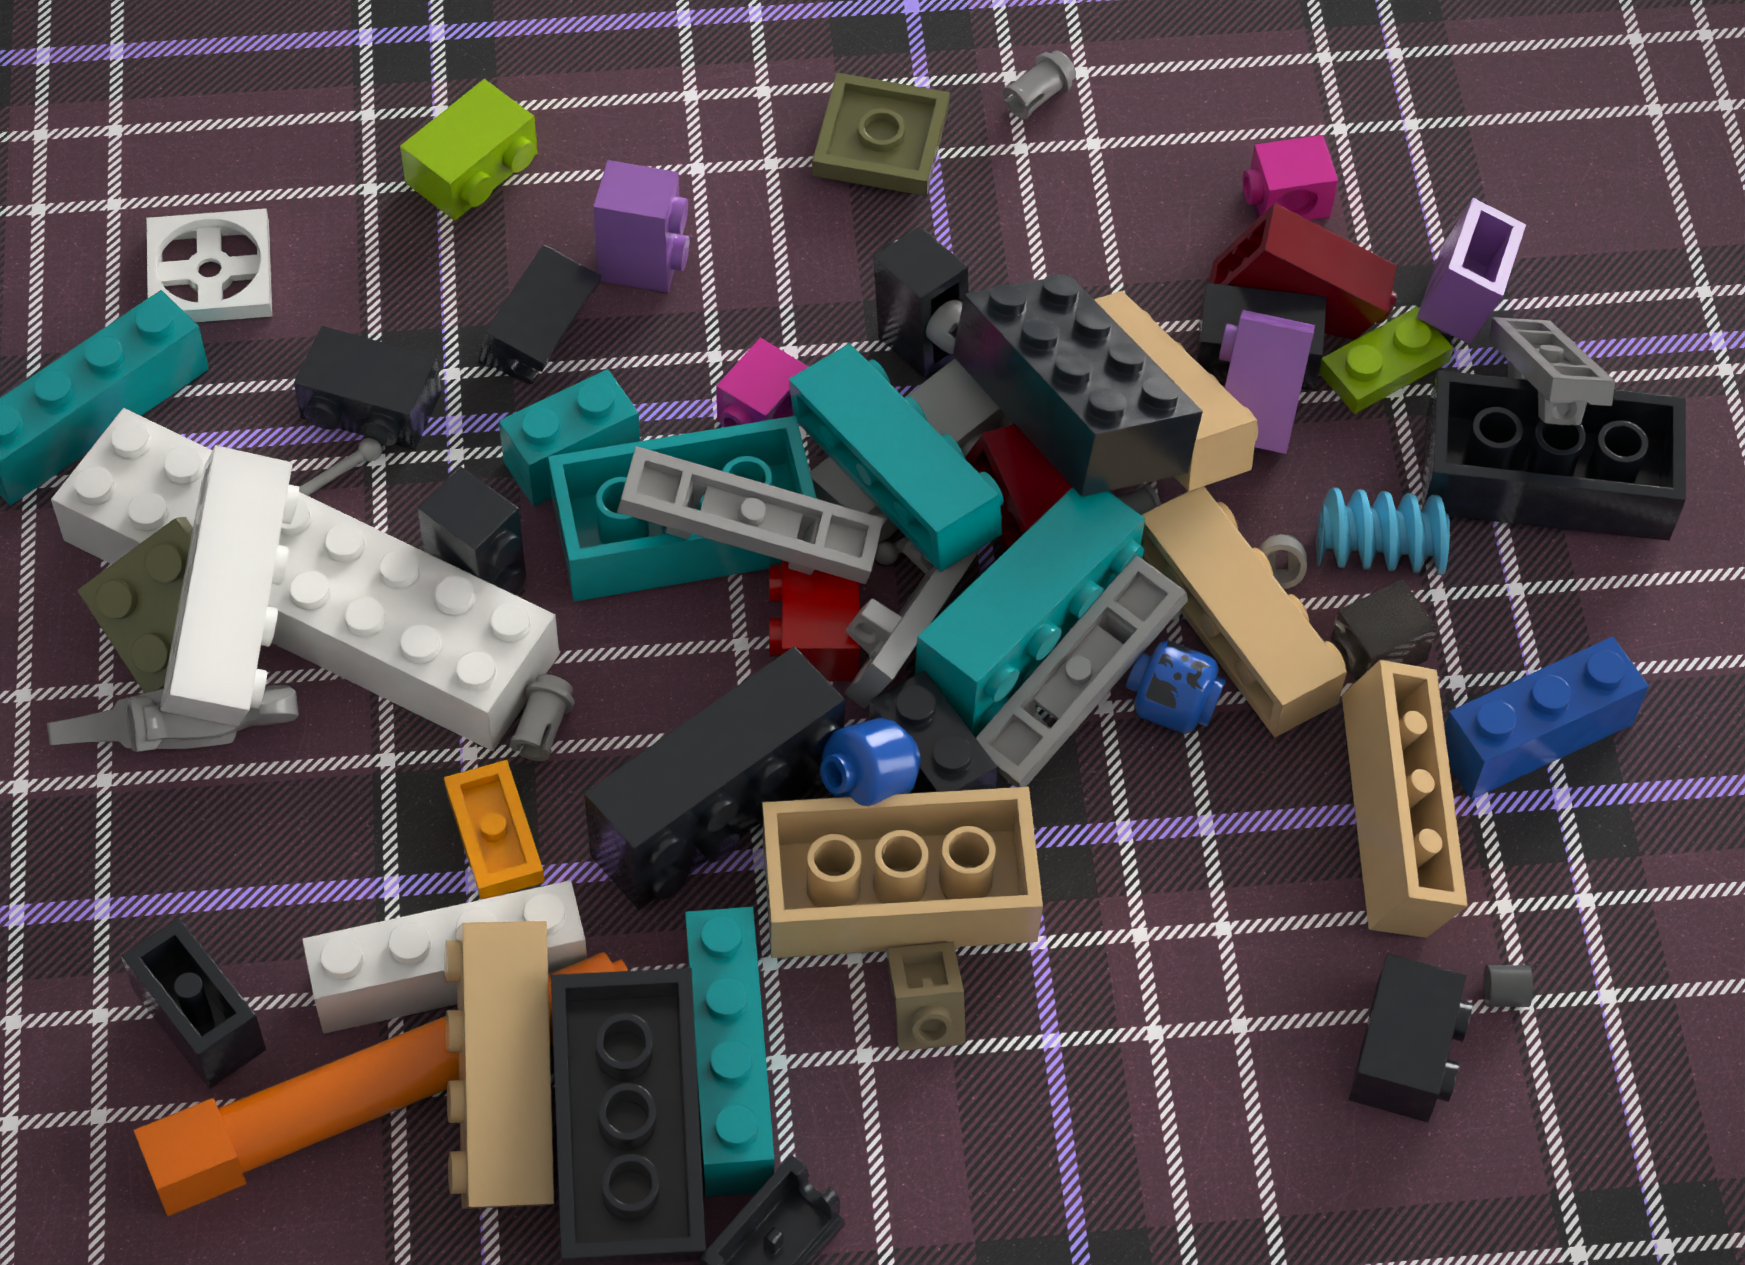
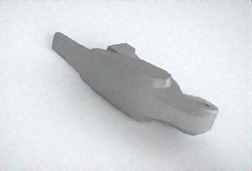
[46,685,299,752]

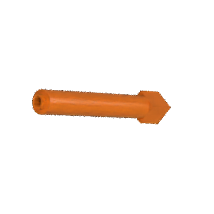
[134,952,628,1217]

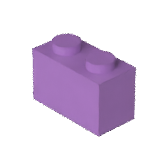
[593,160,690,293]
[1417,198,1526,344]
[1219,310,1315,454]

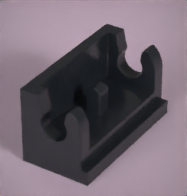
[478,244,601,384]
[700,1154,845,1265]

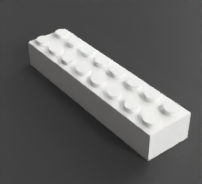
[51,408,559,751]

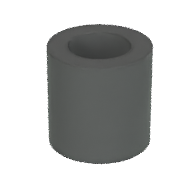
[1483,965,1533,1007]

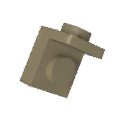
[887,942,966,1051]

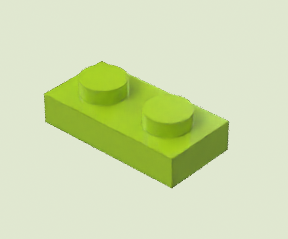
[1319,307,1454,414]

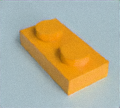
[444,760,545,900]

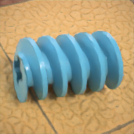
[1316,487,1450,575]

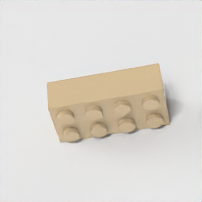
[762,787,1043,958]

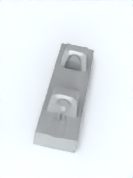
[1489,317,1615,425]
[617,446,884,584]
[844,516,1002,709]
[976,555,1188,787]

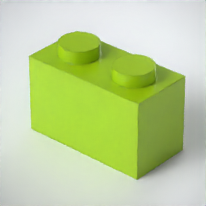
[400,79,538,221]

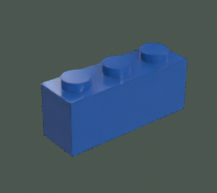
[1444,636,1649,800]

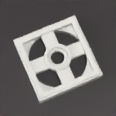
[147,209,272,323]

